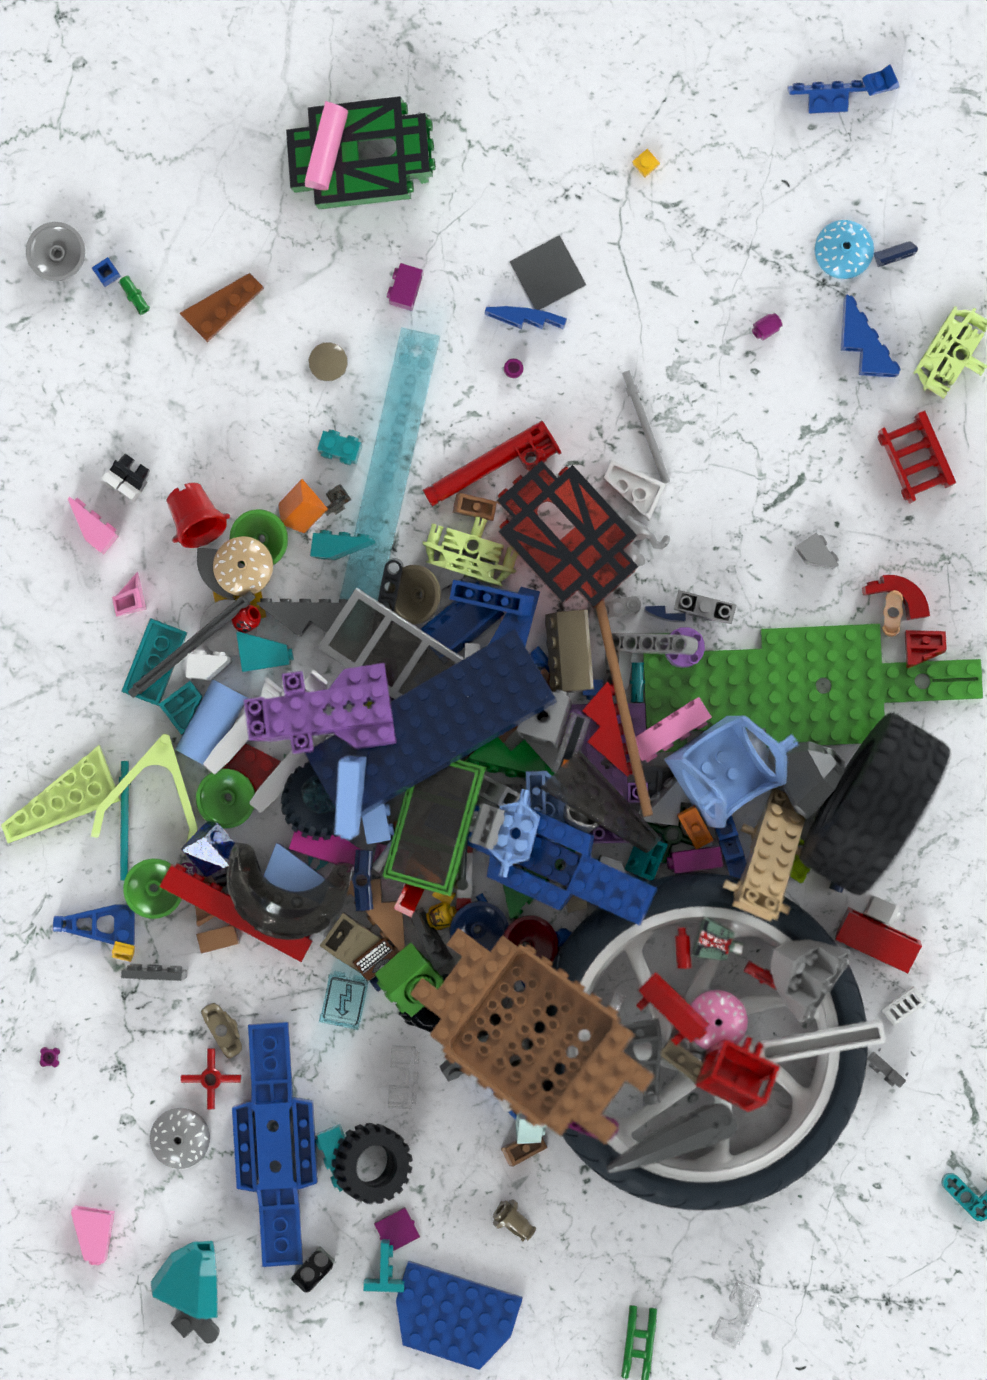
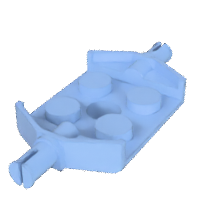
[488,789,540,878]

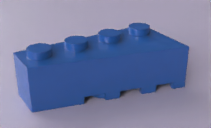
[489,587,540,647]

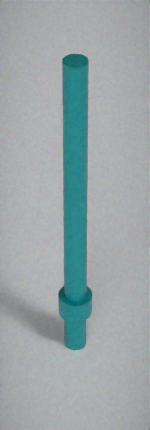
[119,761,131,881]

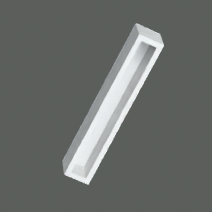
[758,1019,886,1063]

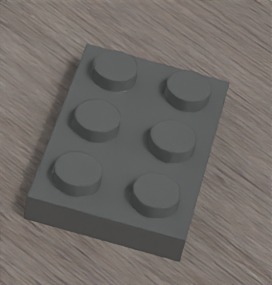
[121,964,187,981]

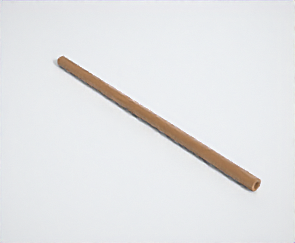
[591,586,653,817]

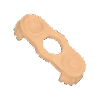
[882,590,903,637]

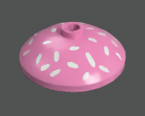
[690,990,748,1050]

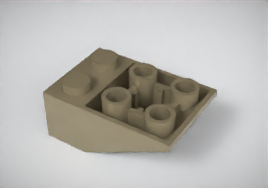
[320,912,393,973]

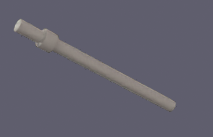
[622,371,670,484]

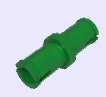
[118,276,150,315]

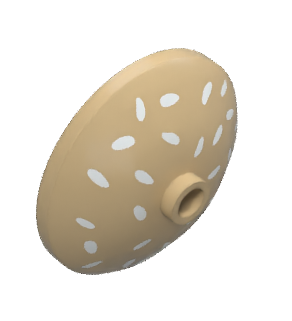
[213,536,273,596]

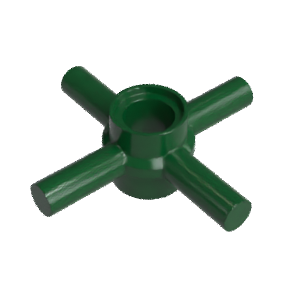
[643,806,694,864]

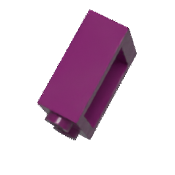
[667,846,723,874]

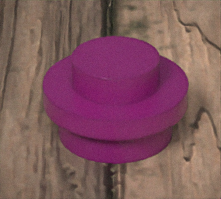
[504,358,524,379]

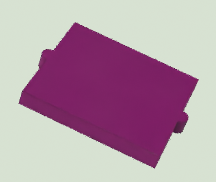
[374,1207,420,1251]

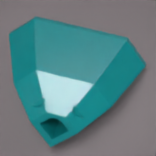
[151,1241,218,1319]

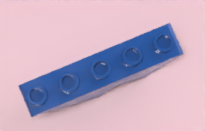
[840,295,901,378]

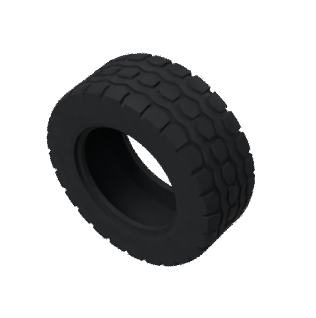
[800,713,951,896]

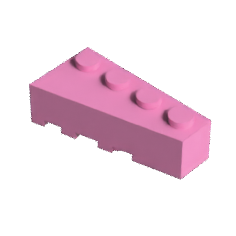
[635,697,712,762]

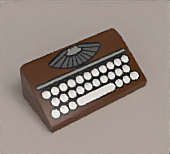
[352,938,397,981]

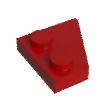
[905,630,947,668]

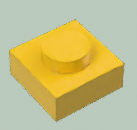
[632,149,660,178]

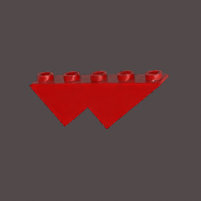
[582,682,633,777]

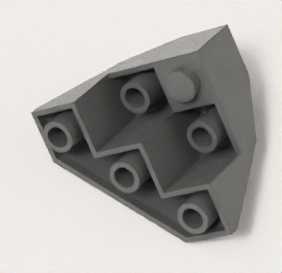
[768,741,845,820]

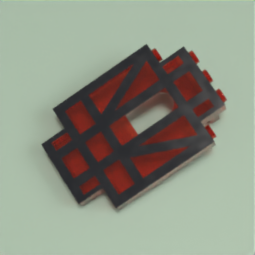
[497,460,638,609]

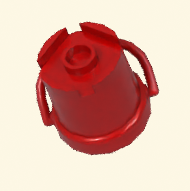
[166,482,230,548]

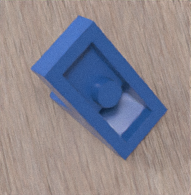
[862,64,900,96]

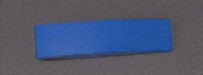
[485,306,567,330]
[714,815,747,878]

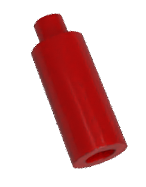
[675,927,692,969]

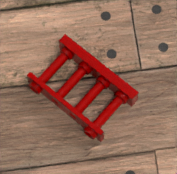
[877,411,956,504]

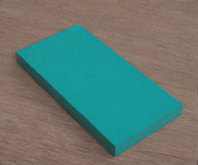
[121,618,188,706]

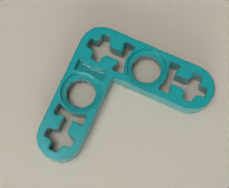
[941,1173,987,1222]

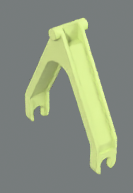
[91,734,198,857]

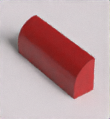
[835,907,922,974]

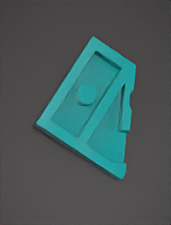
[158,681,203,735]

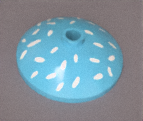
[815,220,874,279]

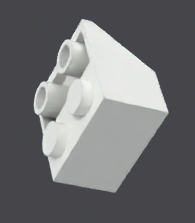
[186,650,232,681]

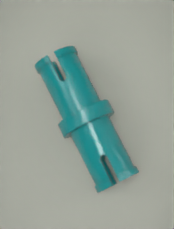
[630,662,645,702]

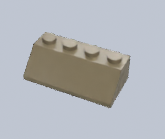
[545,609,594,693]

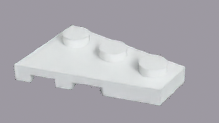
[603,460,666,520]

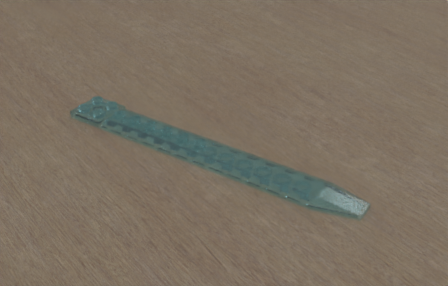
[340,327,440,642]

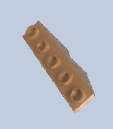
[340,878,405,954]

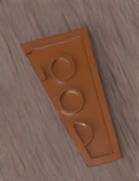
[180,273,264,343]

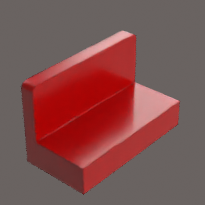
[393,870,425,917]

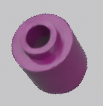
[752,313,783,340]

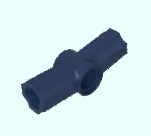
[352,849,374,911]

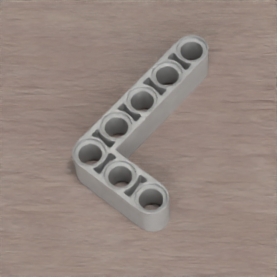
[603,633,698,691]

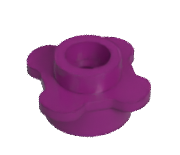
[39,1047,60,1068]

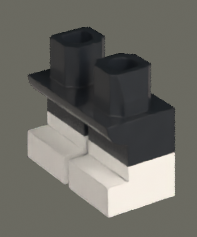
[101,454,150,502]

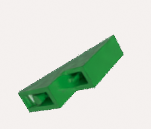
[465,737,560,781]
[503,847,576,919]

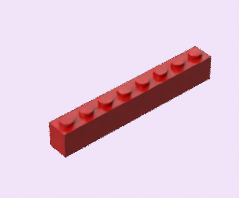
[159,863,313,962]

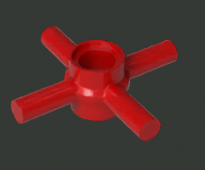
[180,1048,241,1110]

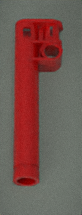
[423,420,562,507]

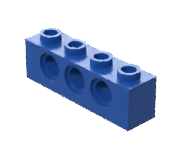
[449,580,534,616]

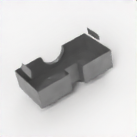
[867,1048,908,1088]

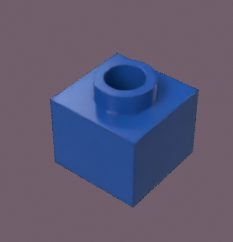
[92,257,121,287]
[582,680,603,700]

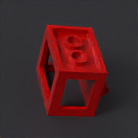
[694,1036,780,1112]

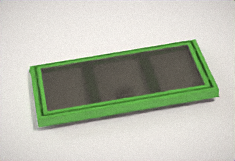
[382,760,486,896]

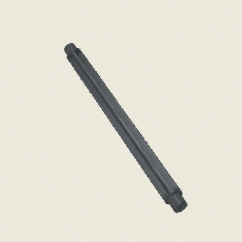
[128,591,256,698]

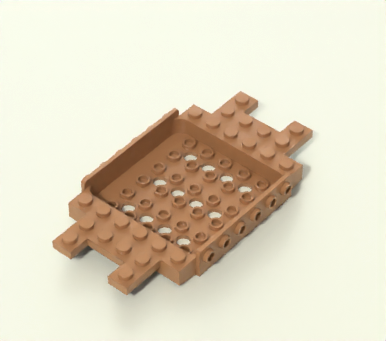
[410,928,655,1144]

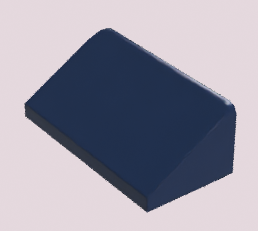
[874,241,918,267]

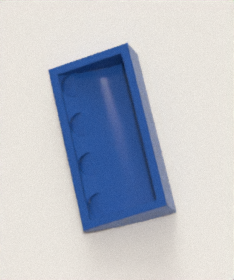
[420,581,505,664]

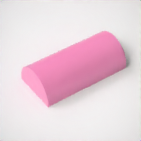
[305,101,348,190]

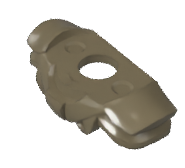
[201,1003,242,1058]

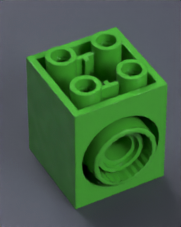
[375,942,444,1017]

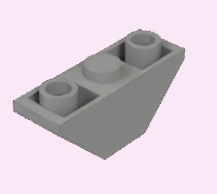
[674,590,737,624]

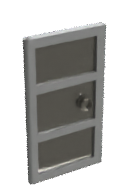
[317,588,464,699]

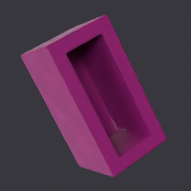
[387,263,423,311]

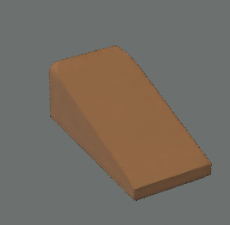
[453,493,497,521]
[196,925,240,954]
[501,1137,547,1167]

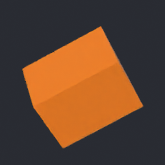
[279,479,328,533]

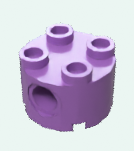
[664,627,705,668]

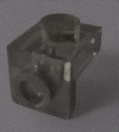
[325,484,352,516]

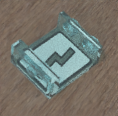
[319,971,369,1030]

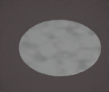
[200,599,257,657]

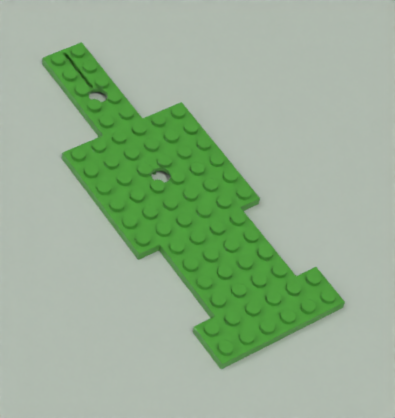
[643,624,983,753]

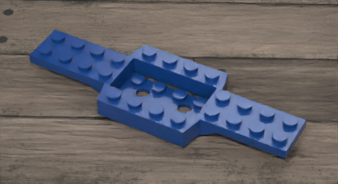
[424,789,657,926]
[232,1022,318,1267]

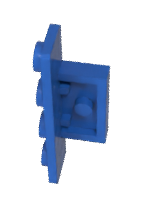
[787,80,867,114]

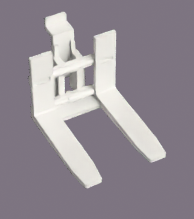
[203,671,329,813]

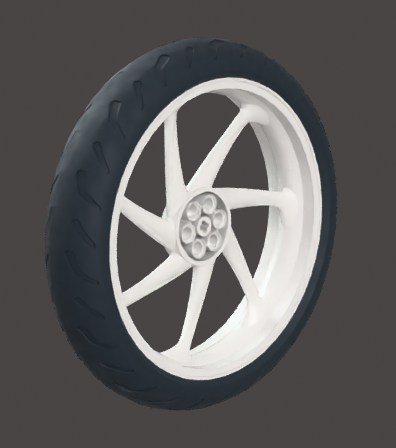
[534,873,868,1211]

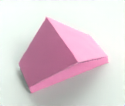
[112,572,147,616]

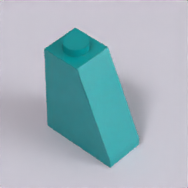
[236,632,294,672]

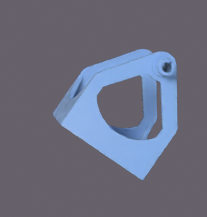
[664,716,798,828]

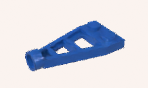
[53,904,135,945]

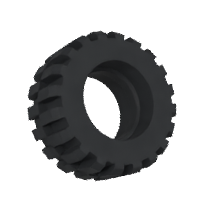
[331,1123,412,1205]

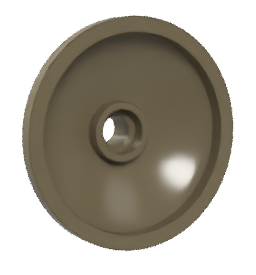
[388,565,441,625]

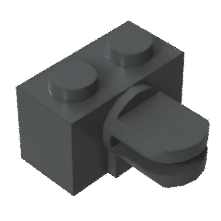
[171,1311,220,1344]

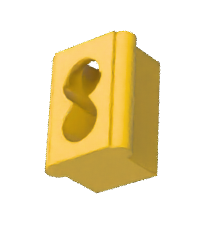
[432,892,456,905]
[112,941,135,962]

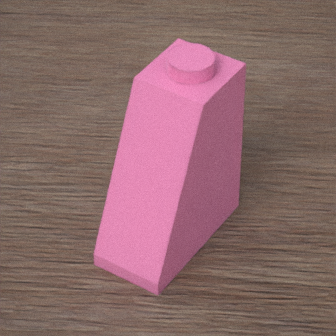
[71,1205,115,1265]

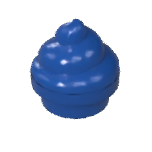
[555,928,572,947]

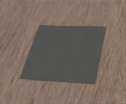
[510,235,586,310]

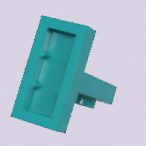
[363,1239,404,1292]

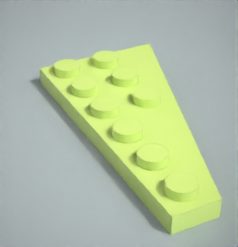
[1,745,121,843]

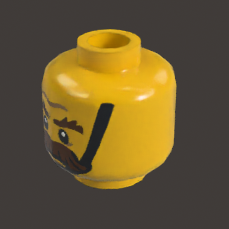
[426,902,457,930]

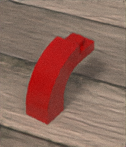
[862,575,930,620]

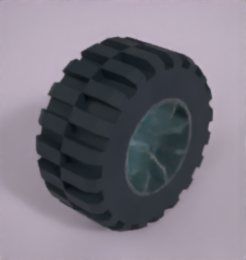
[281,762,339,841]

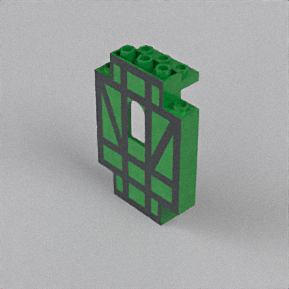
[286,96,436,209]

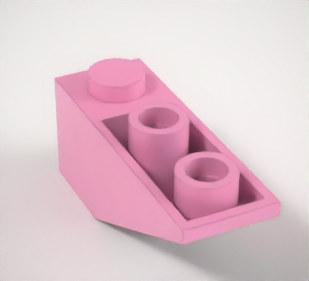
[68,497,119,554]

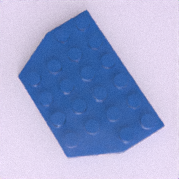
[396,1260,523,1370]

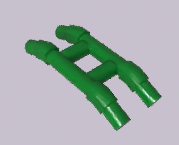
[621,1305,657,1380]

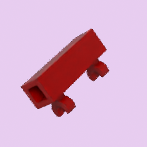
[635,972,709,1046]

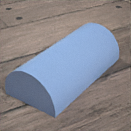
[175,679,248,764]

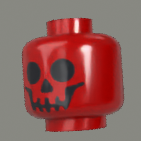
[231,605,261,633]

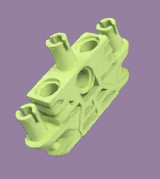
[913,306,987,399]
[422,517,518,587]

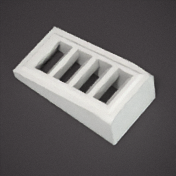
[881,986,927,1026]

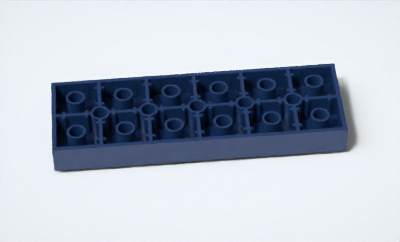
[304,630,557,817]

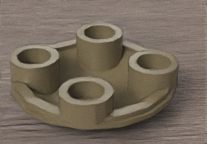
[309,342,348,381]

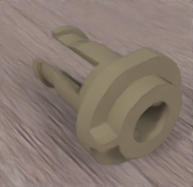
[493,1200,536,1242]

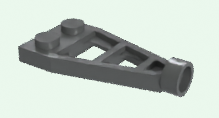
[622,1018,662,1105]

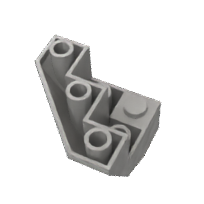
[770,940,850,1023]

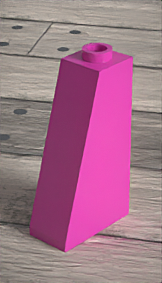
[289,830,361,870]

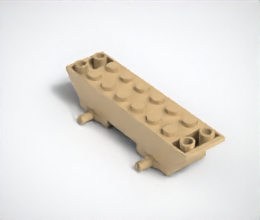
[723,788,805,921]

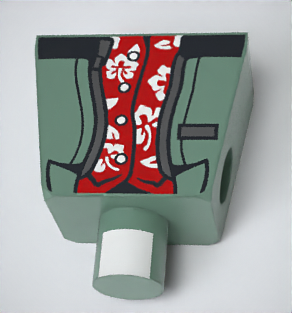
[692,916,743,961]

